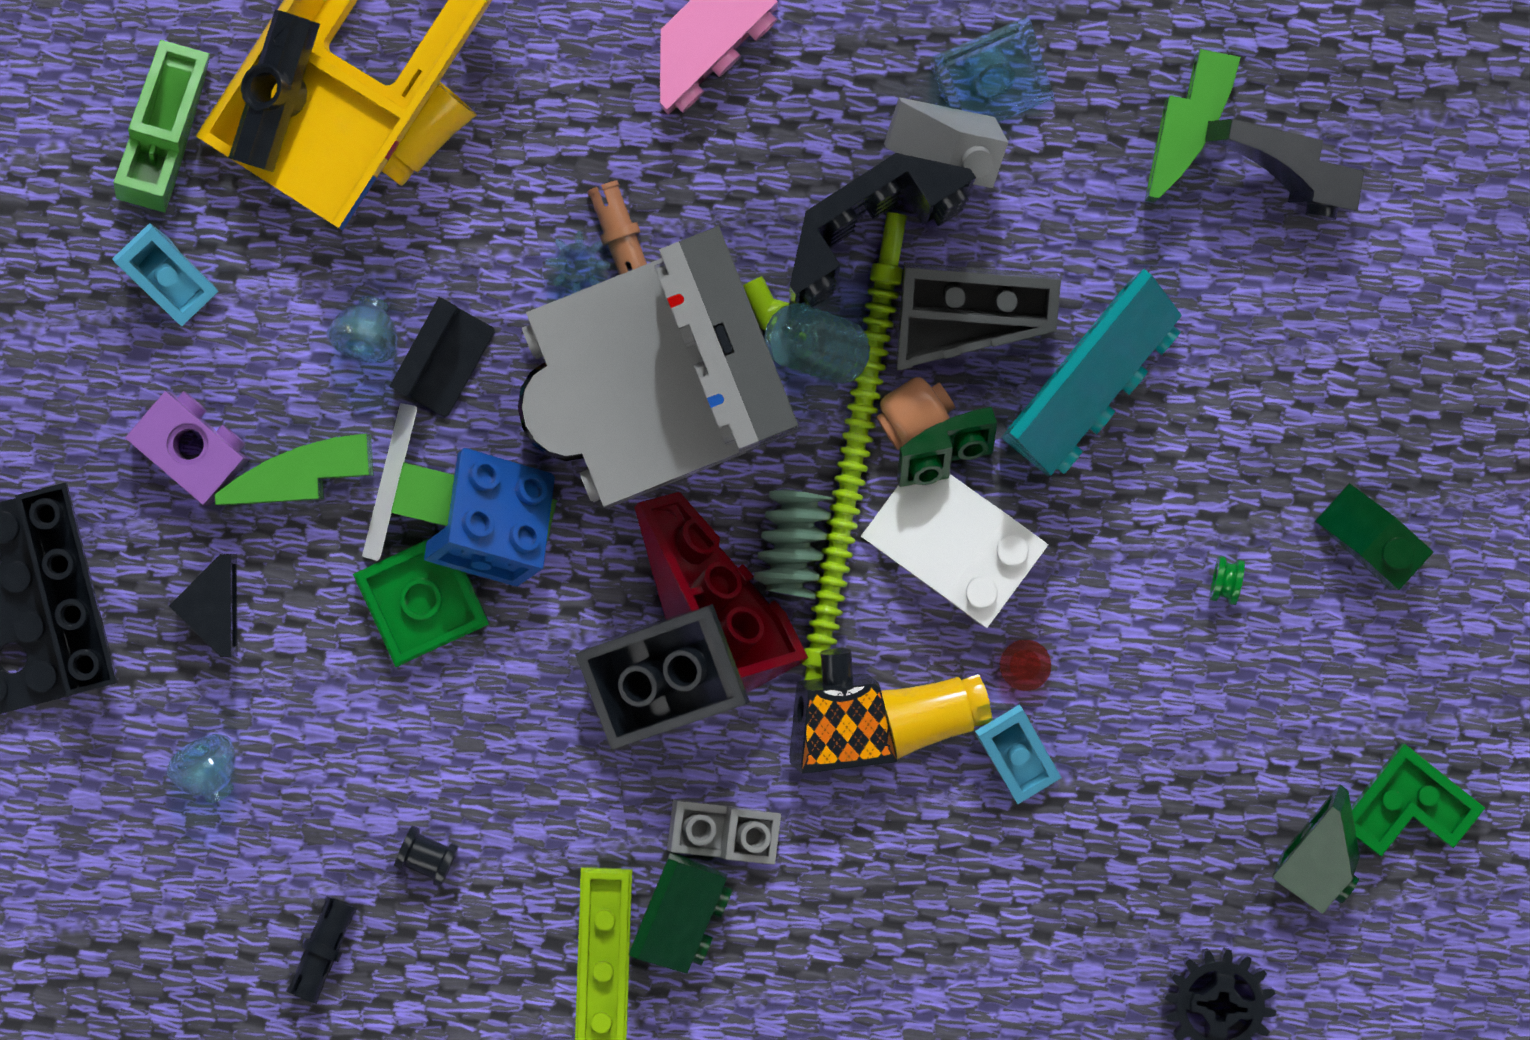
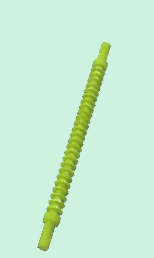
[802,212,907,680]

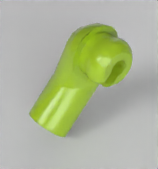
[743,276,806,337]

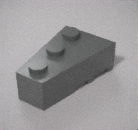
[896,262,1061,371]

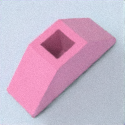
[660,0,778,115]

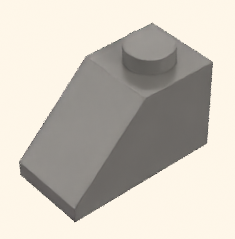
[884,97,1008,188]

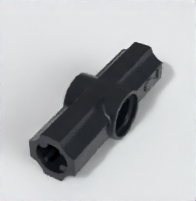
[228,10,320,172]

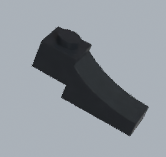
[1205,119,1365,220]

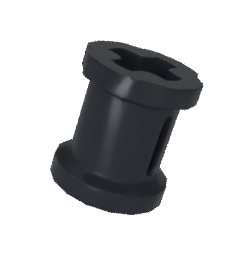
[393,825,459,888]

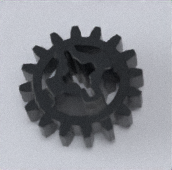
[1163,947,1276,1040]

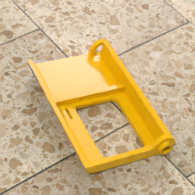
[196,0,492,231]

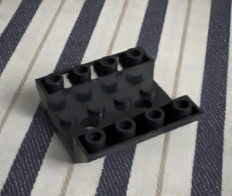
[789,153,976,310]
[0,482,118,714]

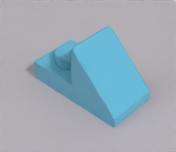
[112,223,219,327]
[975,704,1062,804]

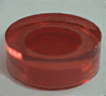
[999,639,1051,691]

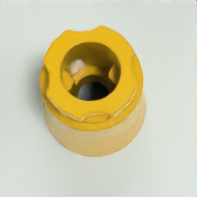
[382,81,477,186]
[881,675,993,760]

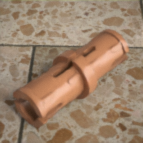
[587,180,647,275]

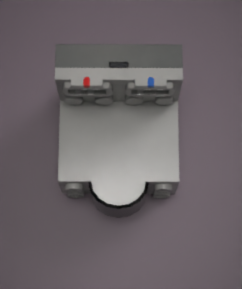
[518,226,799,508]

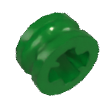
[1209,556,1245,605]

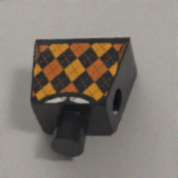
[789,648,897,774]

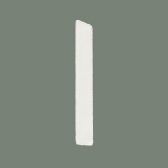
[362,403,417,561]

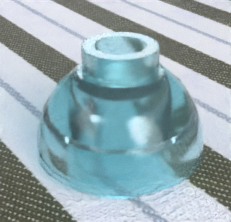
[327,296,398,363]
[166,734,236,803]

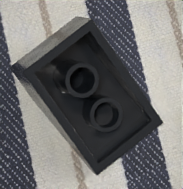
[575,604,750,750]

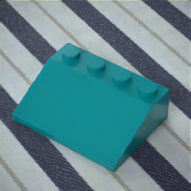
[1001,269,1182,476]

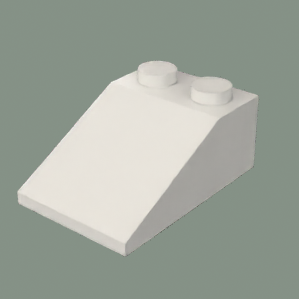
[861,474,1048,628]

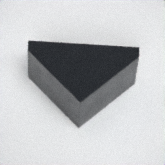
[169,554,238,657]

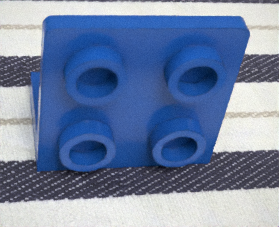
[424,448,555,587]

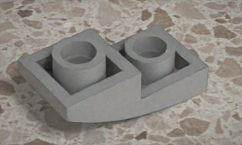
[667,799,781,865]

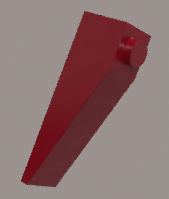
[634,492,808,693]

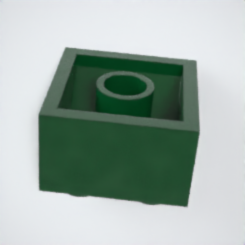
[628,852,733,974]

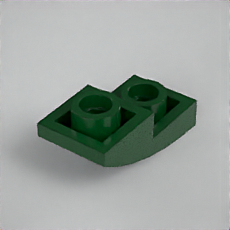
[897,407,997,487]

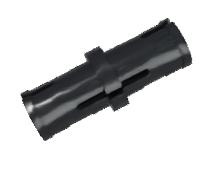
[286,896,357,1004]

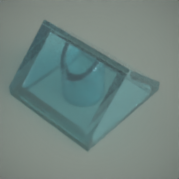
[930,16,1054,122]

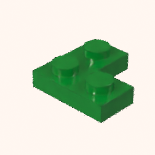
[1351,743,1485,856]

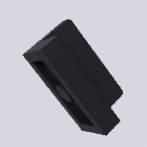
[389,297,495,417]

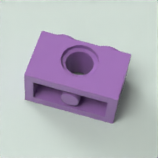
[125,391,250,506]

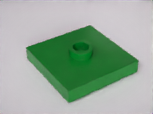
[353,539,490,667]

